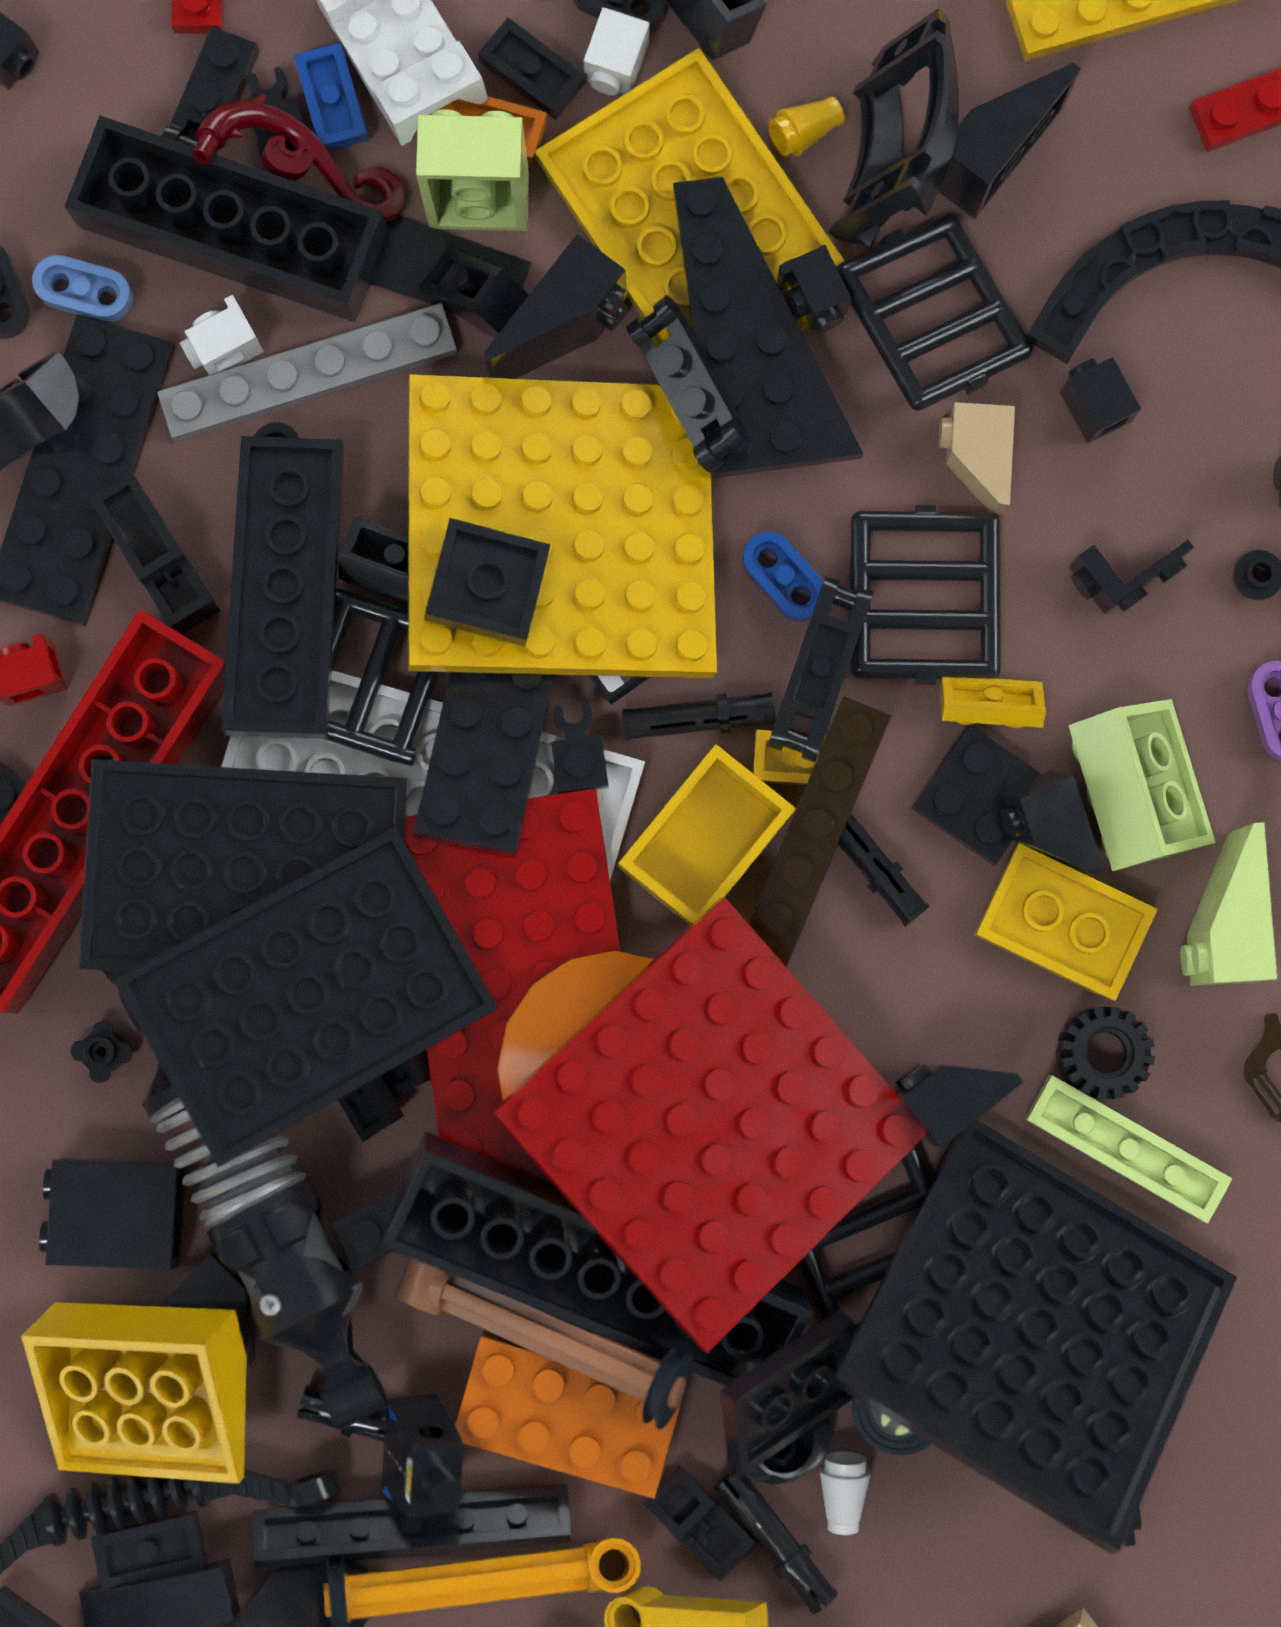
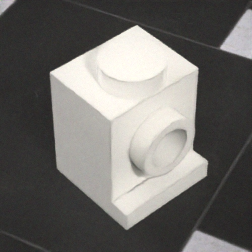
[180,294,264,375]

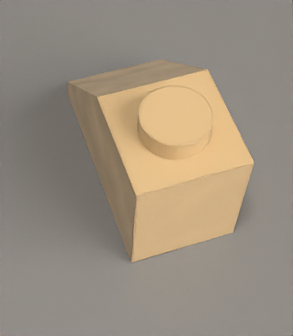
[938,402,1015,516]

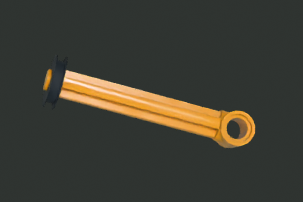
[323,1538,641,1627]

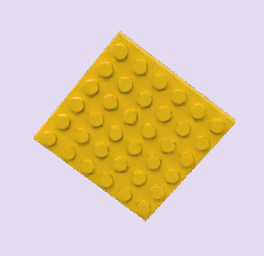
[408,374,717,678]

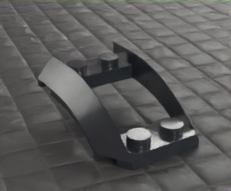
[828,9,959,248]

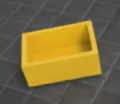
[618,744,796,926]

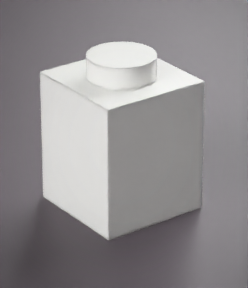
[583,7,649,95]

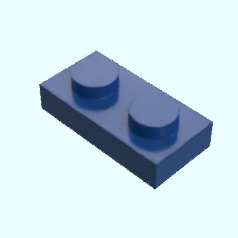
[293,42,369,152]

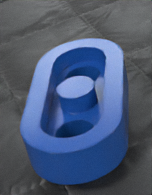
[742,531,823,622]

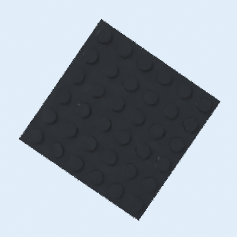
[830,1120,1237,1555]

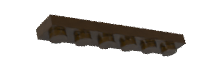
[749,696,892,968]

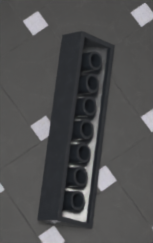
[381,1131,813,1386]

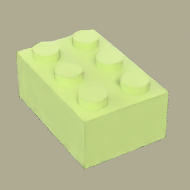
[416,109,529,231]

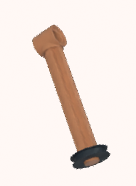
[395,1258,692,1430]

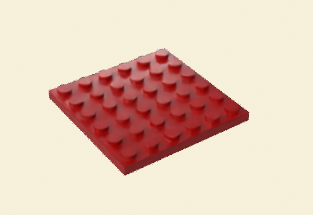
[490,897,926,1353]

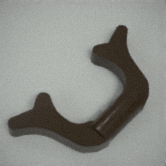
[1244,1013,1281,1122]

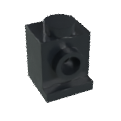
[777,245,851,333]

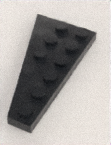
[673,177,864,478]

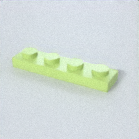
[1024,1075,1232,1224]

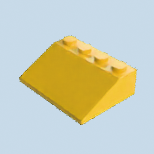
[21,1302,246,1483]

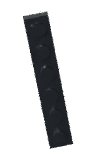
[253,1484,571,1569]

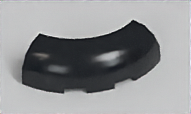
[0,351,79,470]

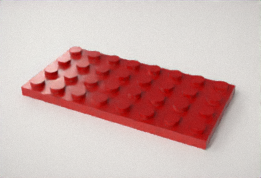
[393,788,621,1184]

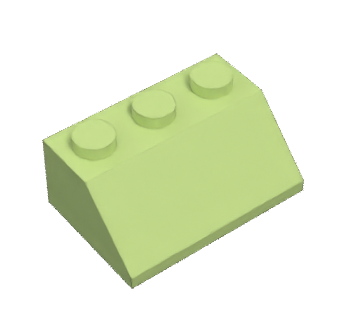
[1068,699,1216,871]

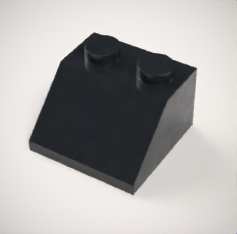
[895,1063,1024,1148]

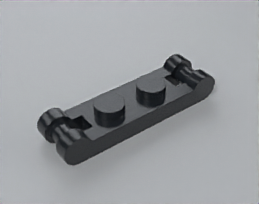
[626,295,751,473]
[767,576,873,762]

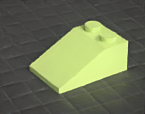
[1180,822,1277,986]

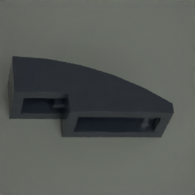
[89,472,221,634]
[79,1558,240,1627]

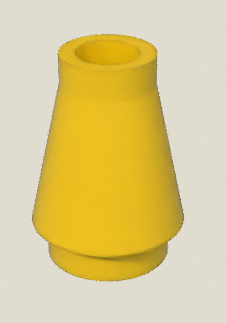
[768,96,845,157]

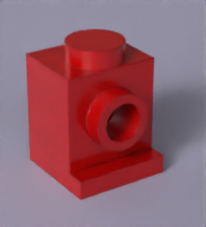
[0,634,67,707]

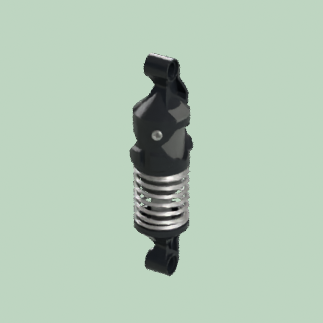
[119,991,388,1430]

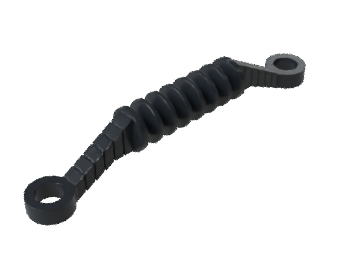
[0,1469,341,1575]

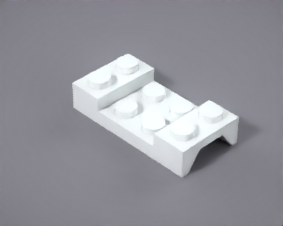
[315,0,488,146]

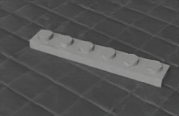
[158,303,458,443]

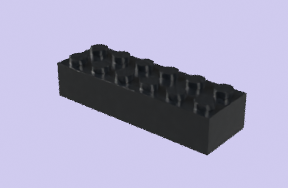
[64,115,388,322]

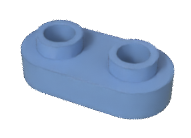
[32,255,133,323]

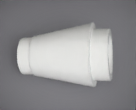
[819,1451,871,1535]

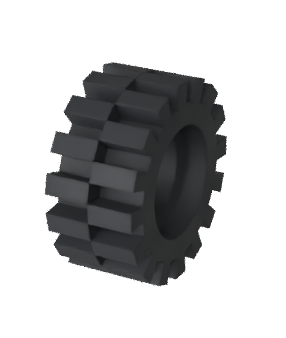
[1056,1006,1155,1099]

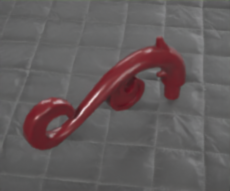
[192,94,407,223]

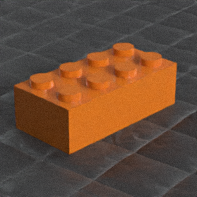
[455,1330,682,1499]

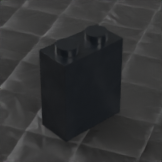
[39,1158,186,1271]

